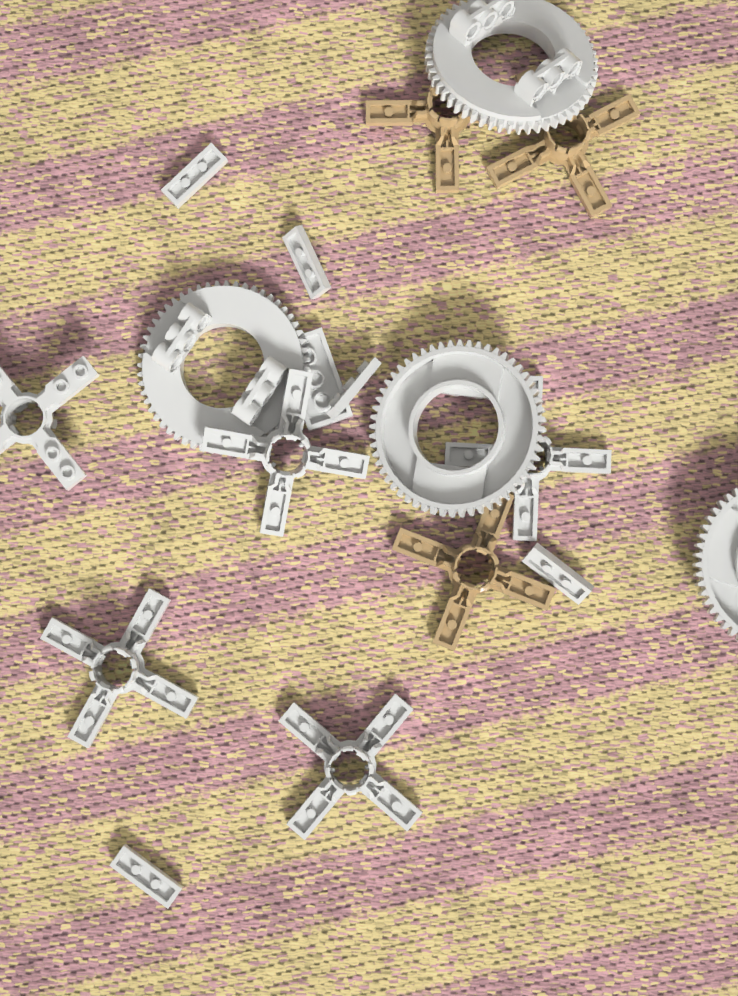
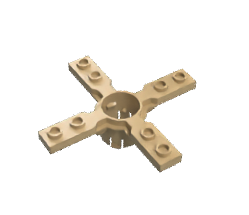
[486,65,641,219]
[366,85,487,193]
[392,494,556,651]

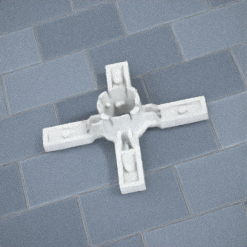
[0,356,100,490]
[201,368,370,537]
[444,376,612,541]
[40,588,199,748]
[278,693,423,840]

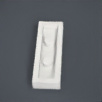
[161,143,228,209]
[282,225,332,300]
[326,357,382,419]
[522,543,594,605]
[109,844,184,909]

